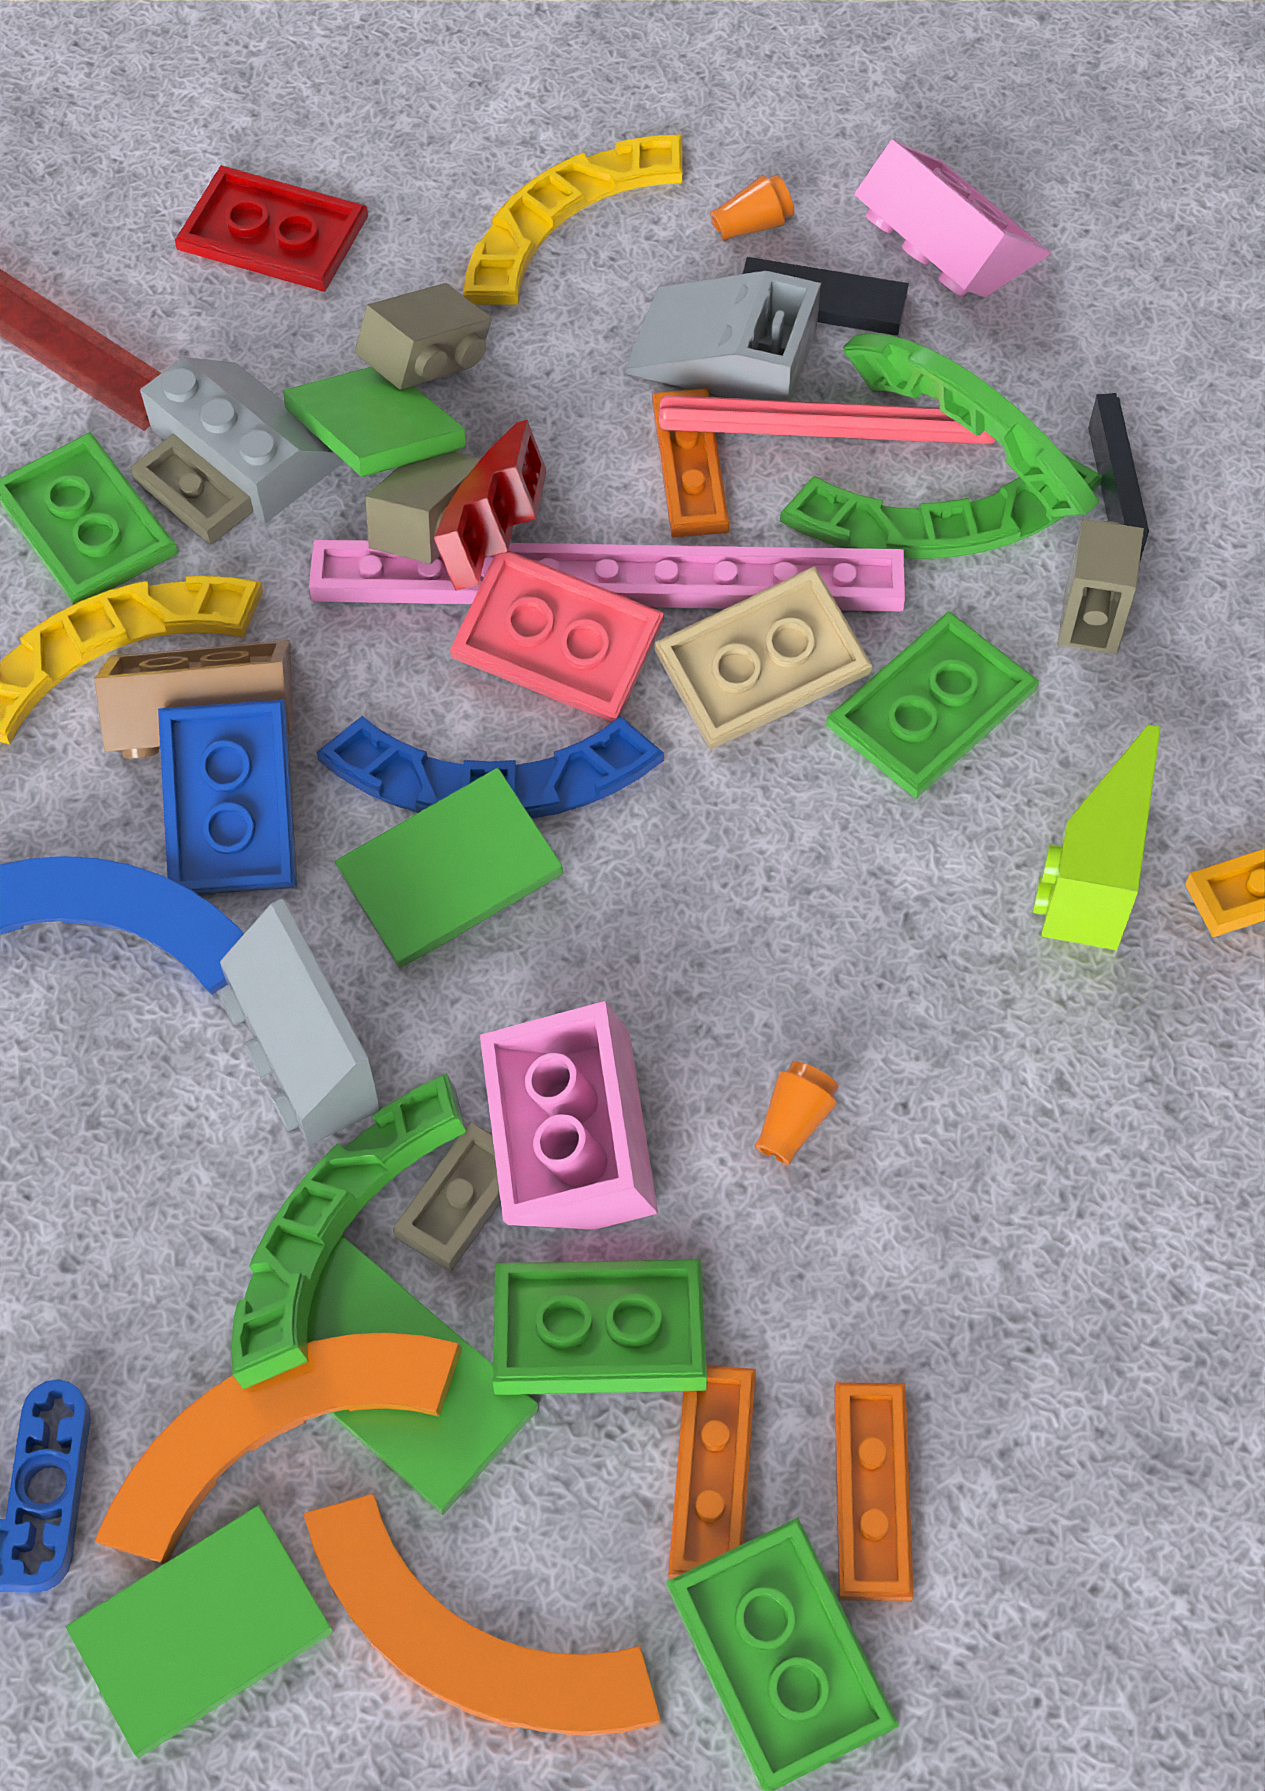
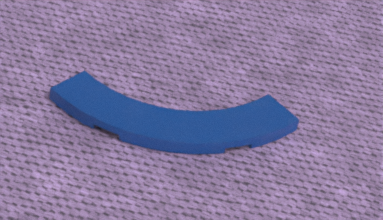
[317,716,664,819]
[0,856,244,995]

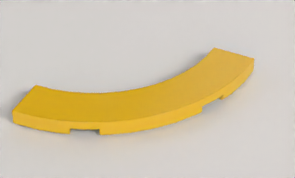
[463,134,682,305]
[0,575,263,744]

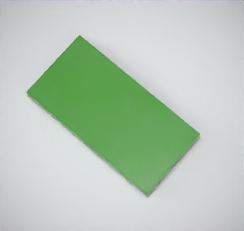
[307,1236,539,1515]

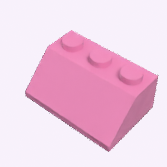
[854,139,1051,297]
[480,1001,658,1230]

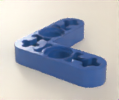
[0,1379,91,1593]

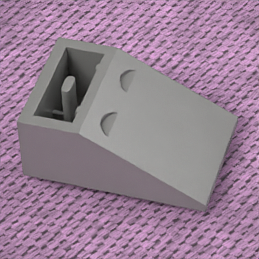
[625,271,821,401]

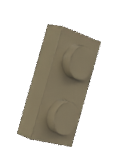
[130,434,254,545]
[393,1122,501,1272]

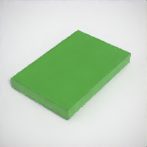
[283,367,466,477]
[0,432,178,605]
[826,611,1039,799]
[335,767,564,969]
[493,1259,707,1395]
[65,1505,333,1759]
[665,1517,899,1791]

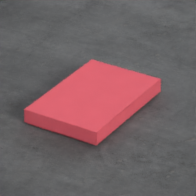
[450,550,664,722]

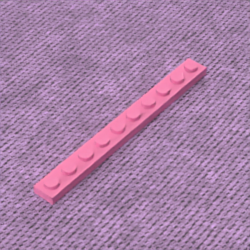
[309,540,905,612]

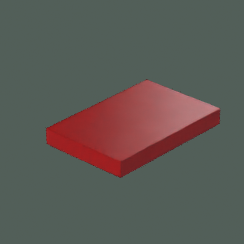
[175,165,368,292]

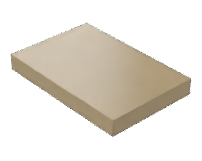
[655,566,872,750]

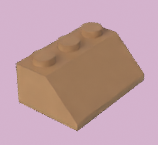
[94,640,294,759]

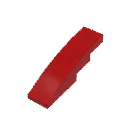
[434,420,546,591]

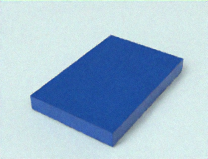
[158,700,297,895]

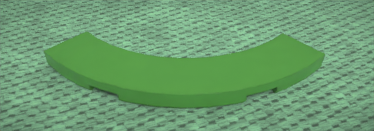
[843,333,1100,517]
[780,454,1102,559]
[231,1073,467,1389]

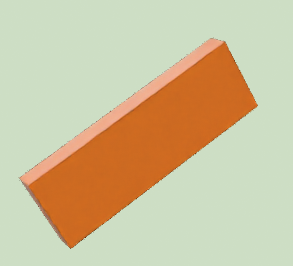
[652,388,729,538]
[668,1365,756,1579]
[834,1382,914,1602]

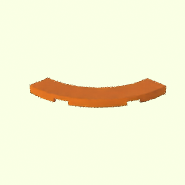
[95,1333,462,1565]
[303,1494,661,1736]

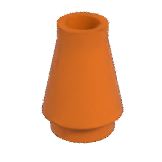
[710,174,795,242]
[754,1061,839,1165]

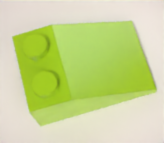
[1032,724,1161,950]

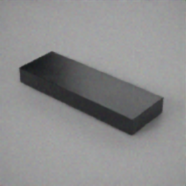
[742,257,909,336]
[1088,393,1149,561]

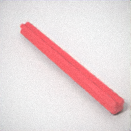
[659,395,995,444]

